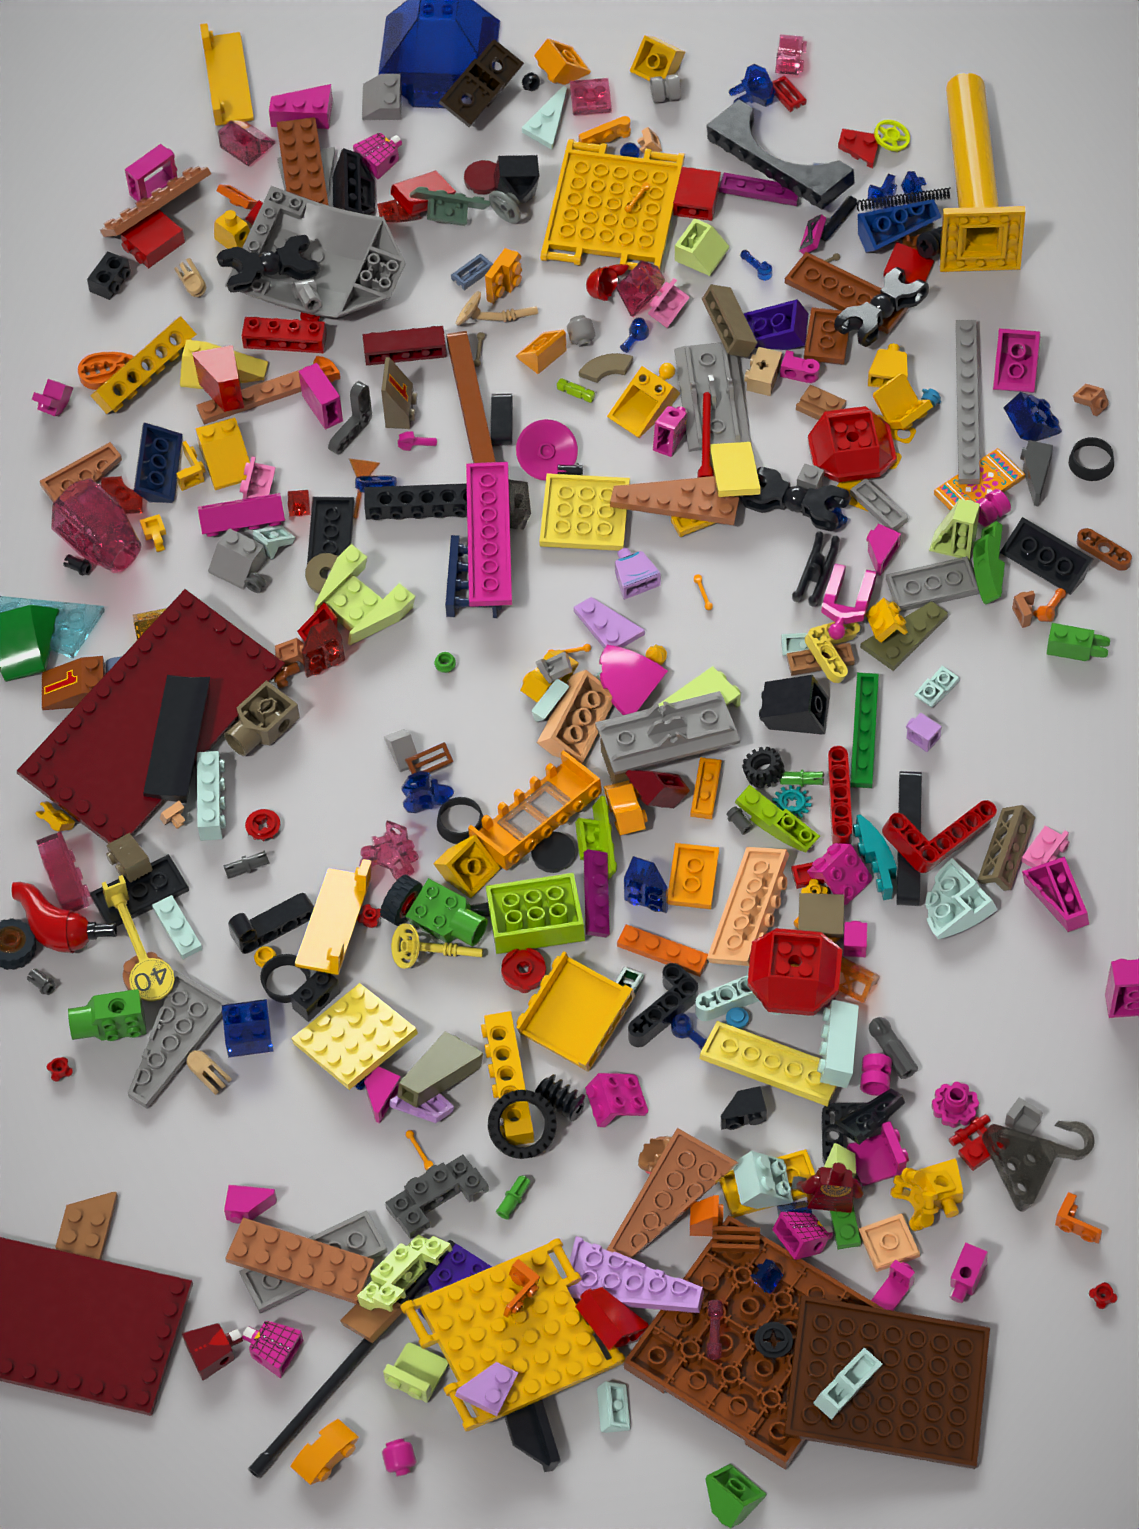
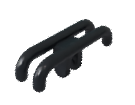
[792,531,840,607]

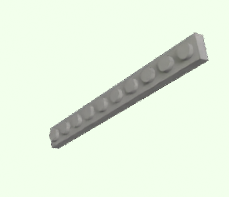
[956,320,980,484]

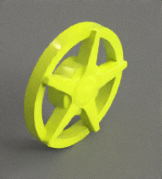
[874,120,910,152]

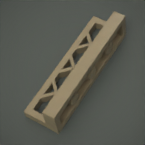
[977,805,1035,891]

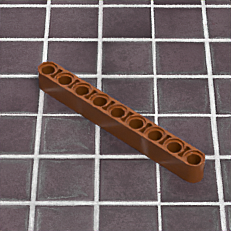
[446,331,495,463]

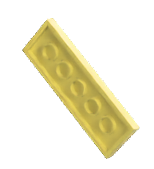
[699,1021,837,1107]

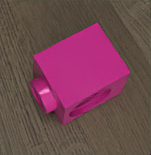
[843,921,867,957]

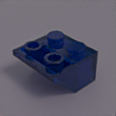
[1003,392,1062,442]
[624,856,668,913]
[222,999,274,1058]

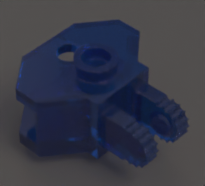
[729,64,776,107]
[401,771,454,813]

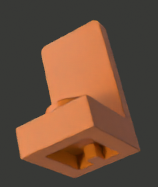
[1055,1192,1102,1243]
[503,1259,540,1318]

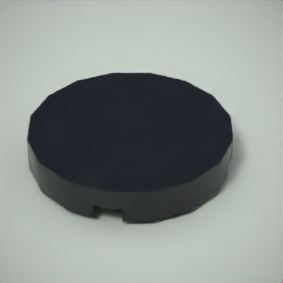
[531,831,575,873]

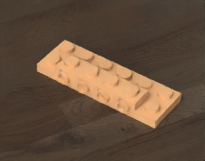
[707,847,789,966]

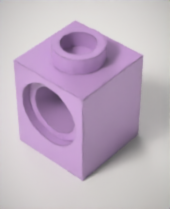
[906,713,942,752]

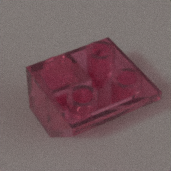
[616,260,665,317]

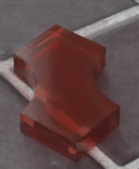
[101,476,143,514]

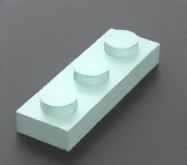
[152,895,203,959]

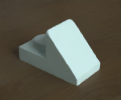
[253,526,295,560]

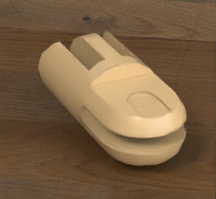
[174,258,206,297]
[187,1050,232,1095]

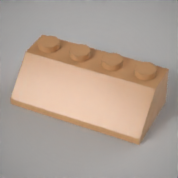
[537,670,613,764]

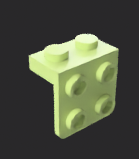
[383,1343,448,1403]

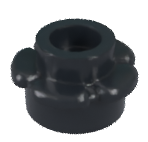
[522,72,540,91]

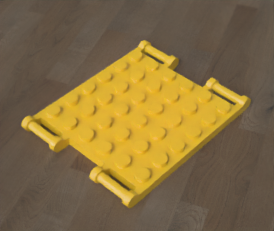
[541,139,685,276]
[400,1238,626,1432]

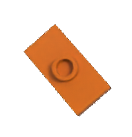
[216,184,258,209]

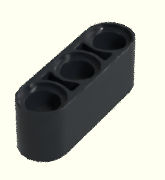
[491,393,513,445]

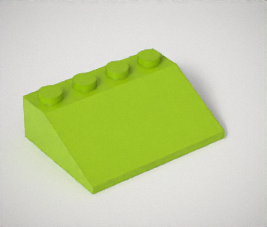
[485,873,585,954]

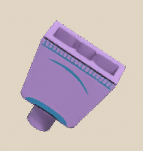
[615,548,661,600]

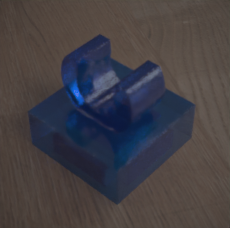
[901,171,927,198]
[751,1259,783,1294]

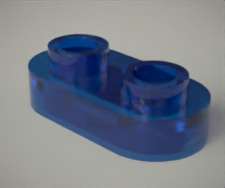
[355,475,397,493]

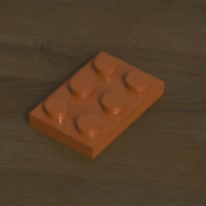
[804,307,849,365]

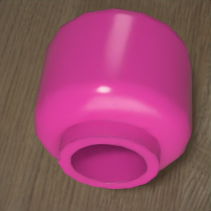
[382,1438,416,1477]

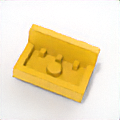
[866,598,908,643]

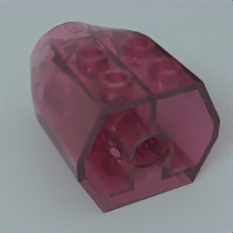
[51,478,142,573]

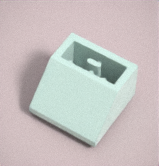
[733,1151,793,1209]

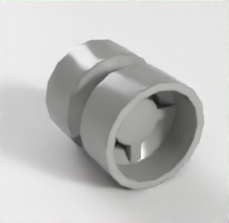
[650,74,681,103]

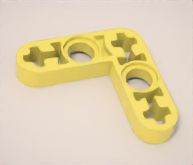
[805,622,860,683]

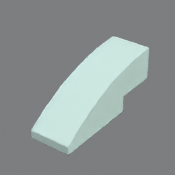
[814,1348,882,1420]

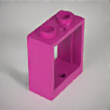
[125,144,178,201]

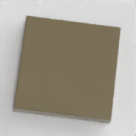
[798,893,844,938]

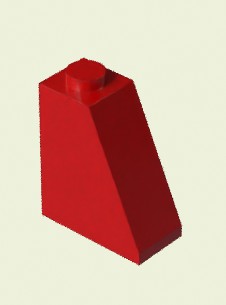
[575,1287,649,1351]

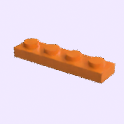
[617,924,708,977]

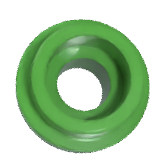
[434,652,456,673]

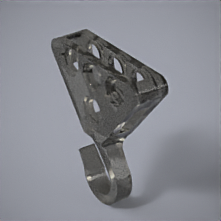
[982,1121,1095,1211]

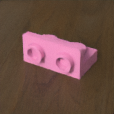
[1021,826,1070,868]

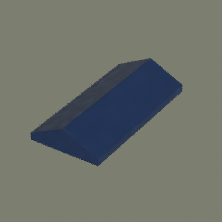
[134,422,183,503]

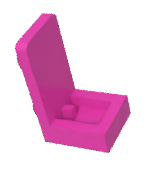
[871,1259,915,1311]

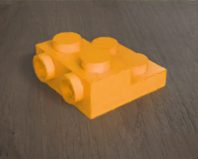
[485,248,522,304]

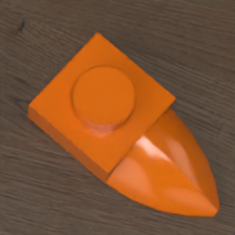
[313,356,341,383]

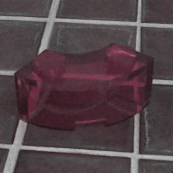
[775,34,807,75]

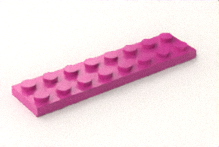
[466,462,512,607]

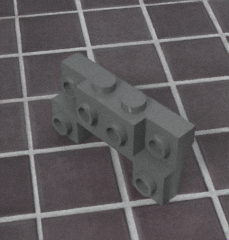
[385,1154,489,1240]

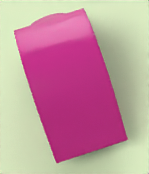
[32,379,73,416]

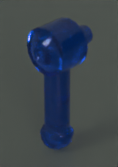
[740,250,772,281]

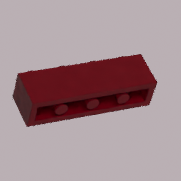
[362,326,447,366]

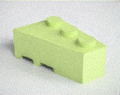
[929,499,980,561]

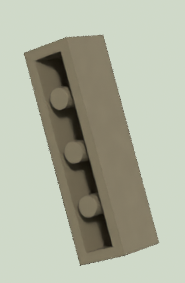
[702,284,757,358]

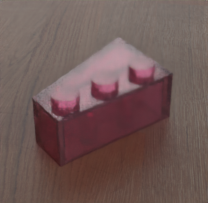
[36,831,91,912]

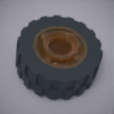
[0,918,36,970]

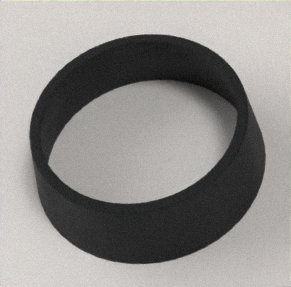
[1068,437,1114,481]
[437,797,483,844]
[260,954,310,1003]

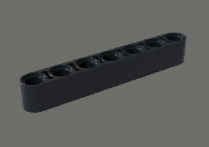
[897,771,922,906]

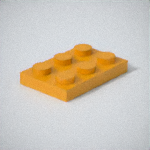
[667,843,719,909]

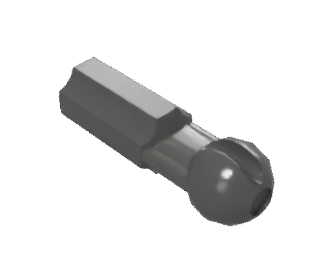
[869,1017,918,1079]

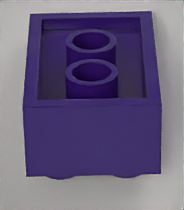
[744,299,809,350]

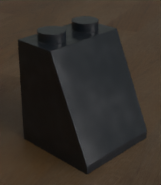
[759,675,829,735]

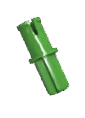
[780,770,824,787]
[496,1175,530,1220]

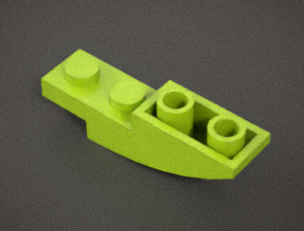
[735,784,820,853]

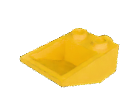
[607,363,680,438]

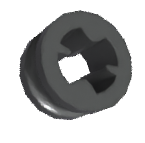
[244,572,266,593]

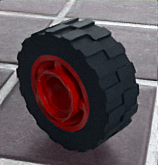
[380,874,423,926]

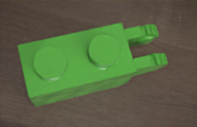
[1046,623,1110,661]

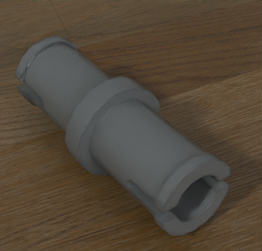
[223,850,270,879]

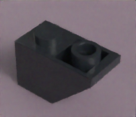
[720,1086,767,1130]

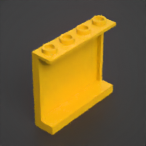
[516,951,636,1072]

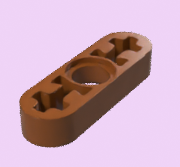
[1077,528,1132,571]

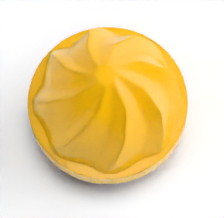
[646,644,667,665]

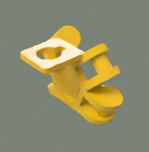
[890,1168,956,1231]

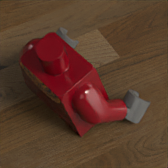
[791,1162,864,1213]

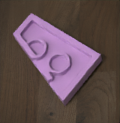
[574,597,645,648]

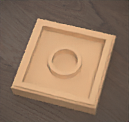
[858,1213,920,1272]

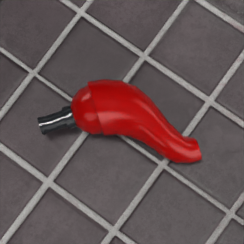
[11,882,117,954]

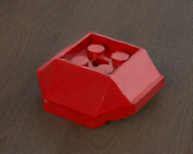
[808,406,897,483]
[747,928,842,1016]

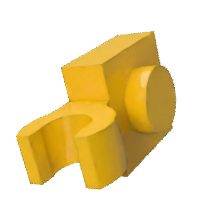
[140,514,166,552]
[35,801,75,832]

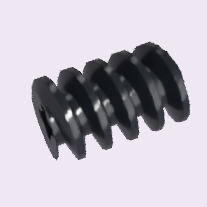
[916,226,942,258]
[535,1074,585,1121]

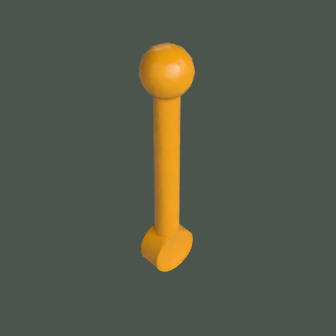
[625,182,650,213]
[694,574,713,610]
[547,644,591,654]
[405,1130,433,1170]

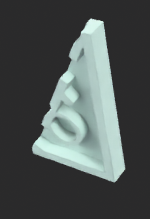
[522,86,567,150]

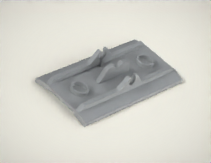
[674,342,750,452]
[595,691,740,775]

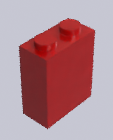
[673,167,721,221]
[121,209,185,268]

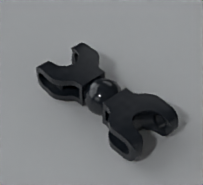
[216,235,321,293]
[834,267,929,347]
[742,467,851,531]

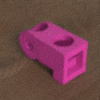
[780,350,820,383]

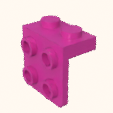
[807,843,872,905]
[585,1073,648,1127]
[847,1121,909,1186]

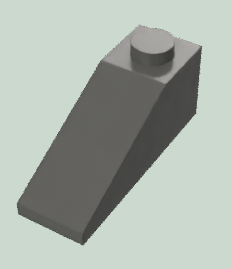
[1020,440,1053,506]

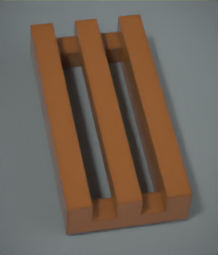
[405,742,454,780]
[712,1226,760,1253]

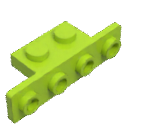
[575,796,617,880]

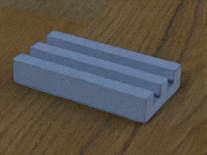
[451,253,493,291]

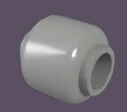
[567,315,596,347]

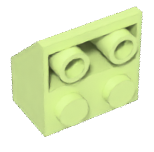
[675,218,729,276]

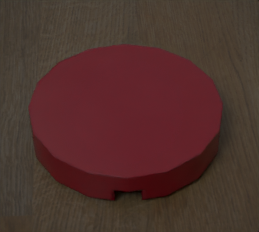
[464,160,496,195]

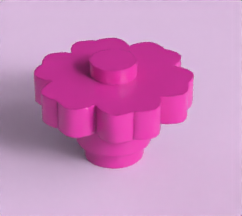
[931,1082,979,1128]

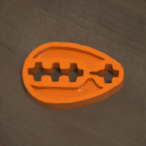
[78,352,134,390]

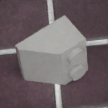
[362,74,402,120]
[208,528,267,590]

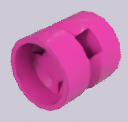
[975,489,1011,527]
[860,1053,892,1096]

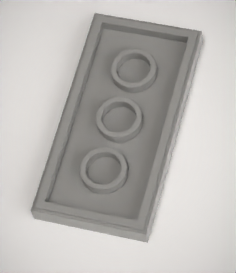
[886,556,979,612]

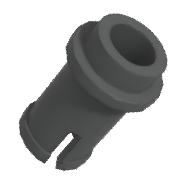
[726,806,753,835]
[27,969,56,995]

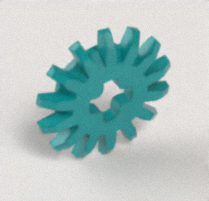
[772,785,812,818]

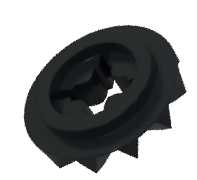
[754,1322,793,1360]

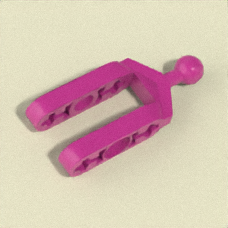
[821,563,877,640]

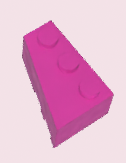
[1022,857,1089,932]

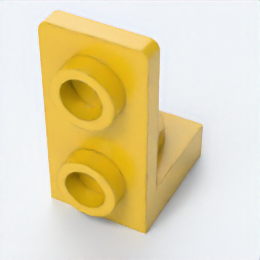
[176,441,206,491]

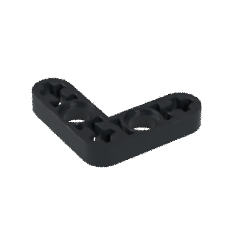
[821,1103,888,1165]

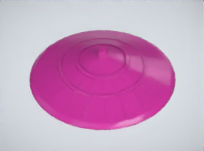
[516,419,578,481]

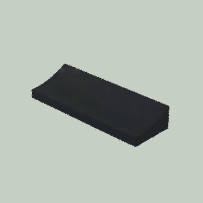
[143,675,210,804]

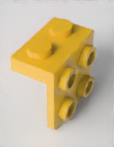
[873,374,933,430]

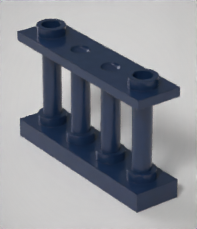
[445,535,502,618]

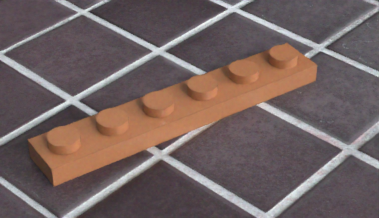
[196,369,302,425]

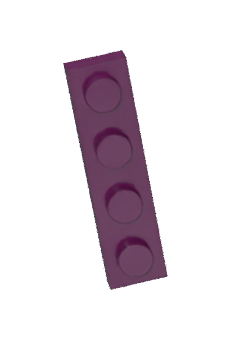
[719,172,799,206]
[584,849,610,938]

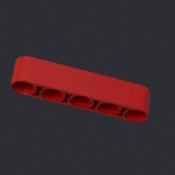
[828,746,852,844]

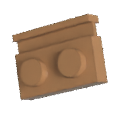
[796,384,846,420]

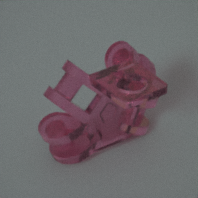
[359,820,419,881]

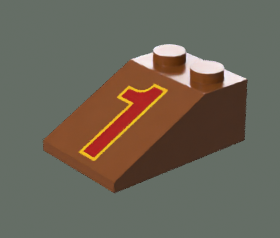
[42,656,106,710]

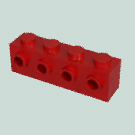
[241,317,327,354]

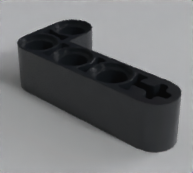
[228,893,314,954]
[628,963,698,1047]

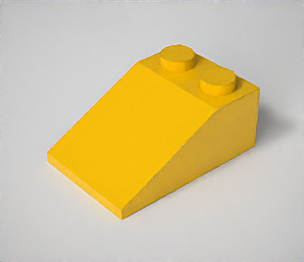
[195,417,250,490]

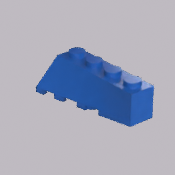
[857,199,942,252]

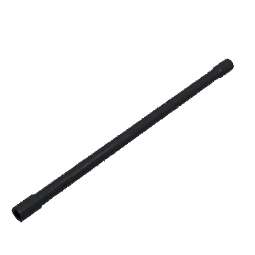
[248,1240,455,1478]

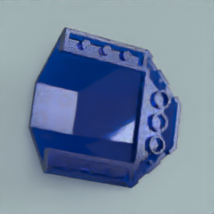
[378,0,500,109]

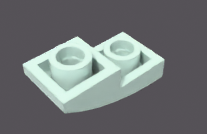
[914,666,960,708]

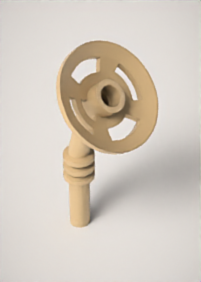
[455,291,538,326]

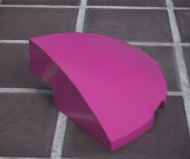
[599,645,668,715]

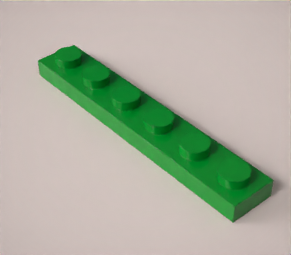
[850,672,879,788]

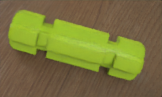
[557,378,595,403]

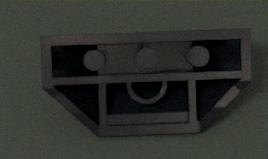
[332,148,375,215]

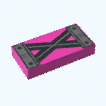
[799,214,826,255]

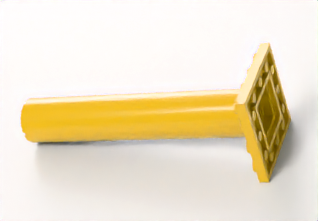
[939,73,1026,272]

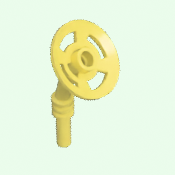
[391,923,483,969]

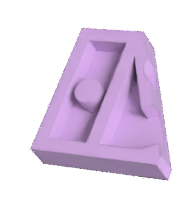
[389,1094,454,1123]
[455,1362,518,1416]

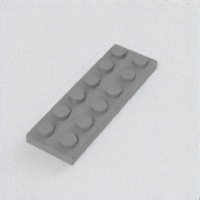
[239,1210,388,1313]

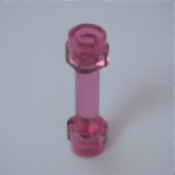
[707,1300,723,1359]

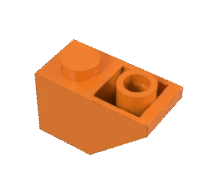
[690,1195,724,1237]

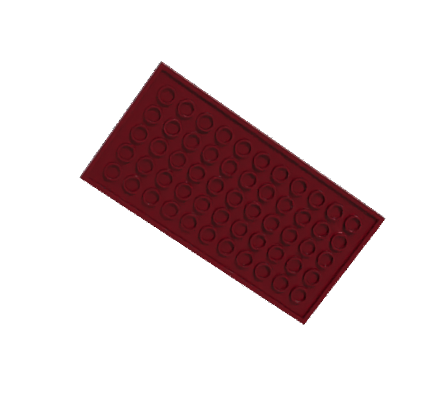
[17,589,285,844]
[0,1237,193,1416]

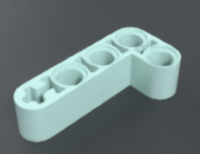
[695,975,782,1021]

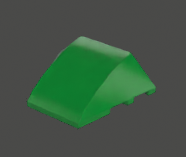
[0,604,60,682]

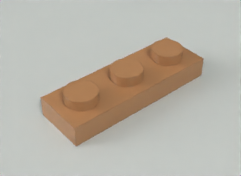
[787,643,855,676]

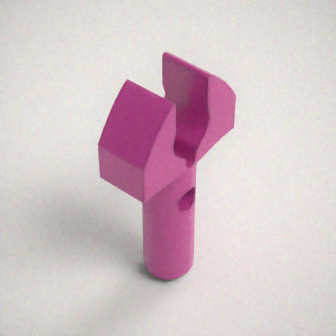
[397,431,437,451]

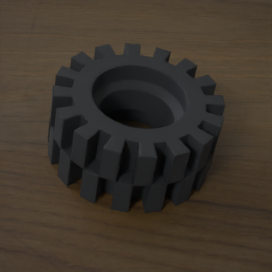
[742,747,785,788]

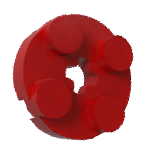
[501,948,546,993]

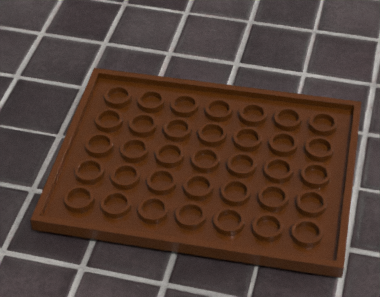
[783,1295,990,1469]

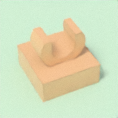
[637,127,662,154]
[160,801,185,829]

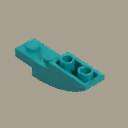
[853,815,897,900]

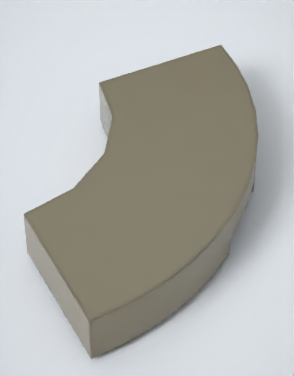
[579,353,633,383]

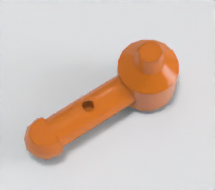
[1033,588,1066,622]

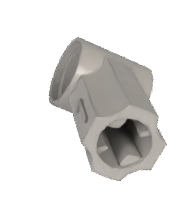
[292,279,322,313]

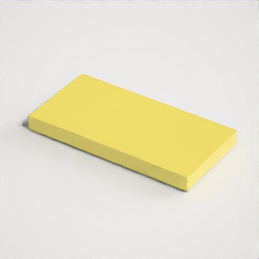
[710,442,760,497]

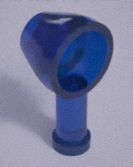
[620,318,649,353]
[671,1013,707,1050]

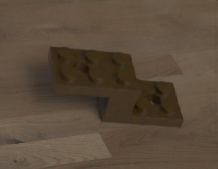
[439,39,524,127]

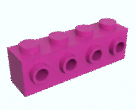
[198,493,285,537]

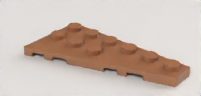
[610,476,740,525]
[607,1128,739,1259]

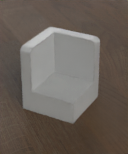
[1005,1097,1042,1138]

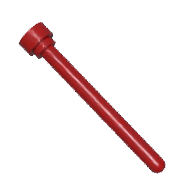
[697,392,714,478]

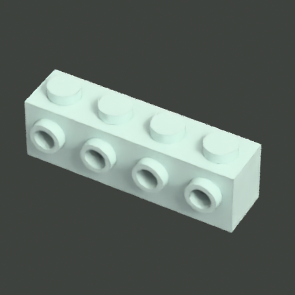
[197,751,226,841]
[817,999,859,1088]

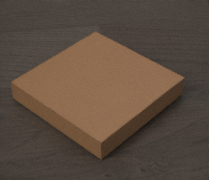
[340,1301,403,1343]

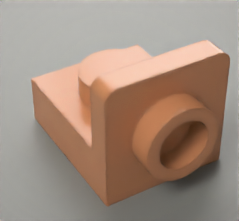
[1073,384,1109,416]
[1012,591,1035,628]
[275,638,310,666]

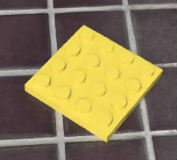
[539,474,630,551]
[291,983,418,1090]

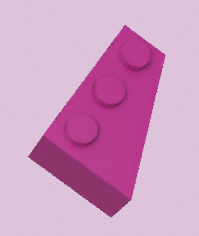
[269,84,333,129]

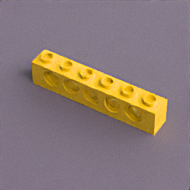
[90,316,197,414]
[481,1011,534,1146]

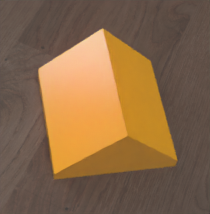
[516,329,567,374]

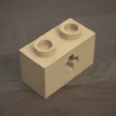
[744,347,782,396]

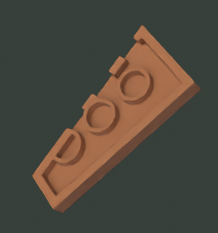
[39,442,122,513]

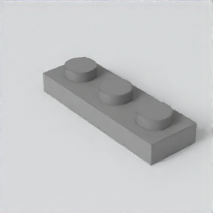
[850,478,908,531]

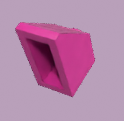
[866,524,901,576]
[364,1066,401,1123]
[224,1185,277,1224]

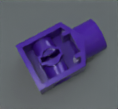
[418,1243,492,1319]

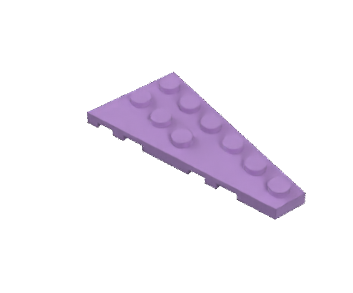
[565,1236,704,1313]

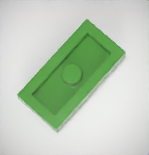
[830,1205,861,1250]

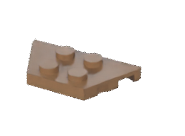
[55,1192,118,1260]

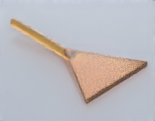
[349,458,380,519]

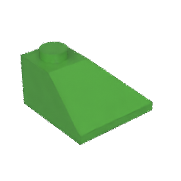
[705,1464,767,1529]

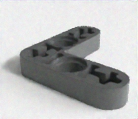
[328,381,372,455]

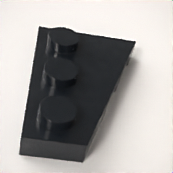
[835,1088,905,1145]

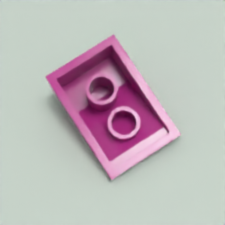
[993,328,1041,393]

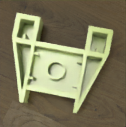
[313,544,415,645]

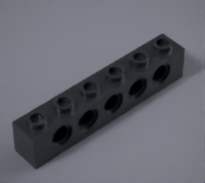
[364,483,467,520]

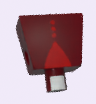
[182,1323,243,1381]

